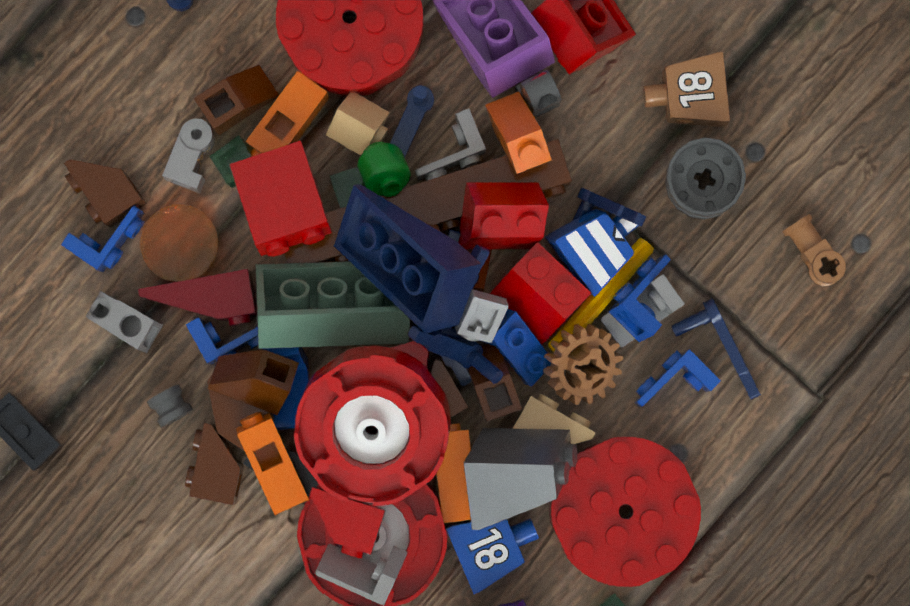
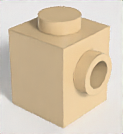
[326,92,390,155]

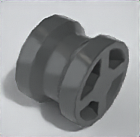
[147,384,193,428]

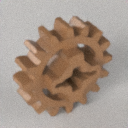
[543,324,623,405]

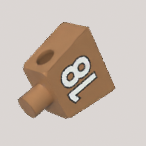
[643,52,730,127]

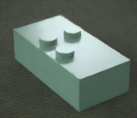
[255,262,410,349]

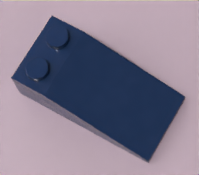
[334,184,481,333]

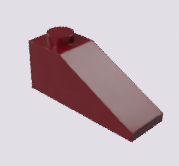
[138,269,257,326]

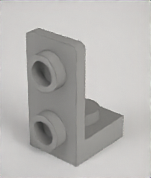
[415,108,486,181]
[601,274,685,348]
[455,289,509,343]
[315,544,408,606]

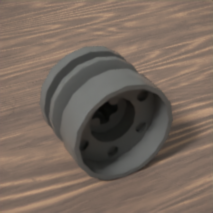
[665,137,746,220]

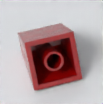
[230,141,332,257]

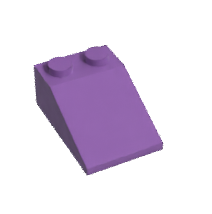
[433,0,555,98]

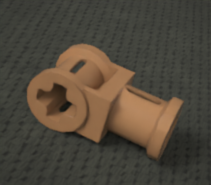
[783,214,846,287]

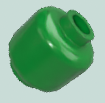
[357,142,411,197]

